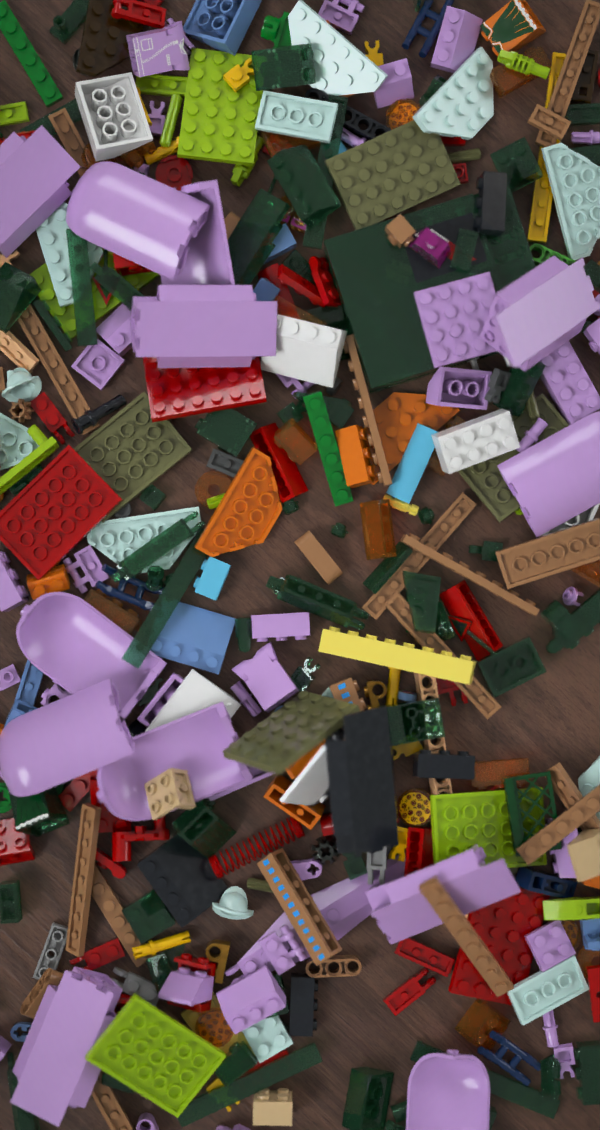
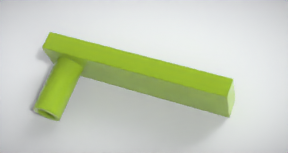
[0,424,60,495]

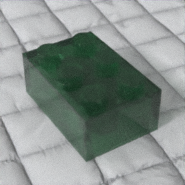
[476,636,547,697]

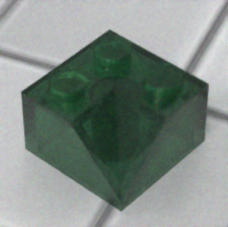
[490,137,543,194]
[122,889,176,944]

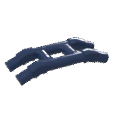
[402,0,454,58]
[95,564,168,612]
[477,1031,543,1086]

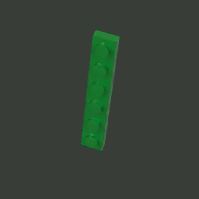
[0,0,64,108]
[302,391,354,507]

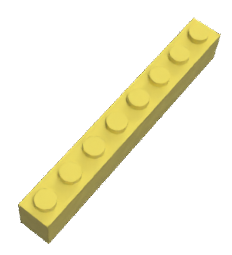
[318,626,476,685]

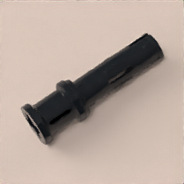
[71,394,126,435]

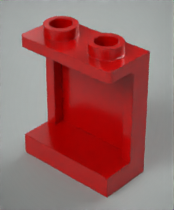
[167,953,216,1013]

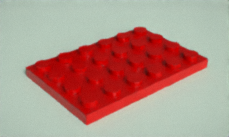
[143,356,267,422]
[0,445,123,580]
[448,887,550,1005]

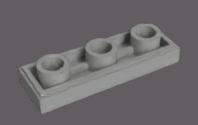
[33,922,68,980]

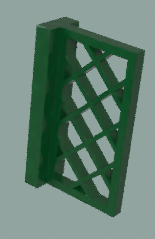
[503,771,562,857]

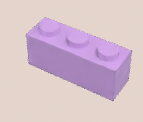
[251,612,310,642]

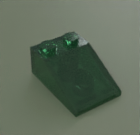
[0,262,41,333]

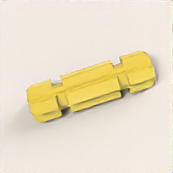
[382,494,419,516]

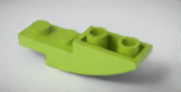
[542,896,600,920]

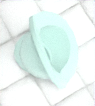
[2,367,42,403]
[212,886,254,920]

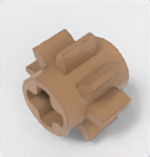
[9,399,34,423]

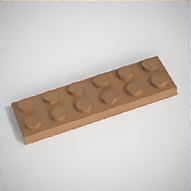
[495,518,600,589]

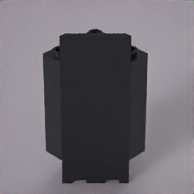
[325,706,399,858]

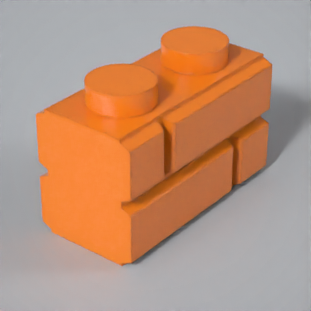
[27,564,70,600]

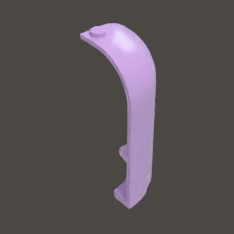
[66,161,209,280]
[160,180,235,285]
[497,411,600,537]
[16,592,167,722]
[0,678,135,797]
[97,702,253,821]
[406,1049,490,1130]

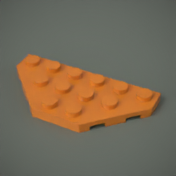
[364,392,460,485]
[194,447,283,557]

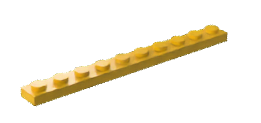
[527,52,566,244]

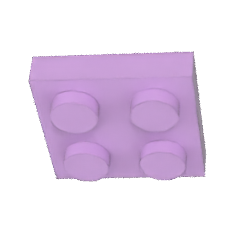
[71,337,125,391]
[524,920,576,972]

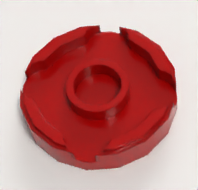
[155,155,193,191]

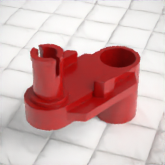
[112,815,170,862]

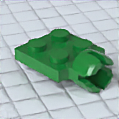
[261,11,292,51]

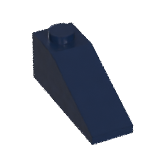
[515,867,578,898]

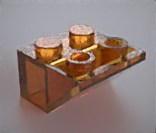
[454,998,511,1050]

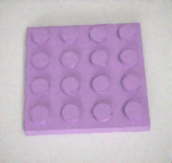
[413,272,497,369]

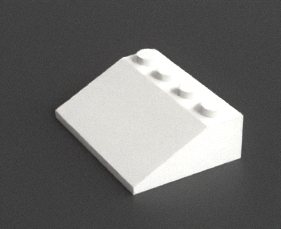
[75,72,153,161]
[261,314,347,388]
[145,669,241,732]
[280,744,330,806]

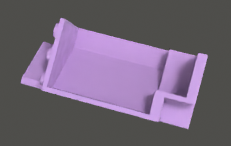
[0,125,80,258]
[480,256,600,372]
[130,285,277,368]
[365,844,521,945]
[10,966,123,1127]

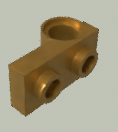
[363,680,387,709]

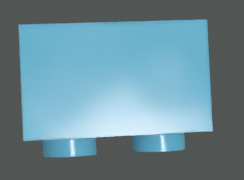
[193,556,232,601]

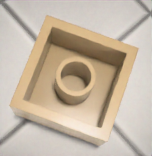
[253,1088,293,1126]

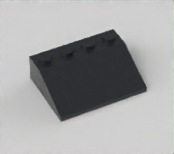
[137,828,228,928]

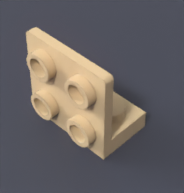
[144,768,196,820]

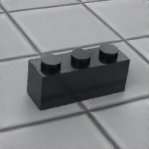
[474,171,507,236]
[413,749,475,779]
[289,973,318,1037]

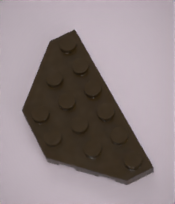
[76,0,144,77]

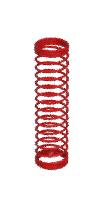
[208,816,305,879]

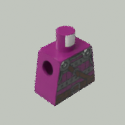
[409,228,450,269]

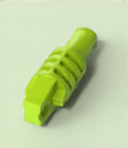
[497,50,551,80]
[231,136,265,187]

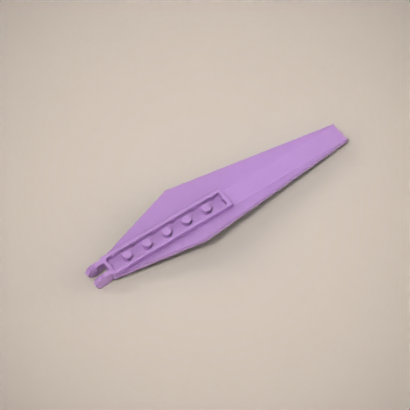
[225,851,406,984]

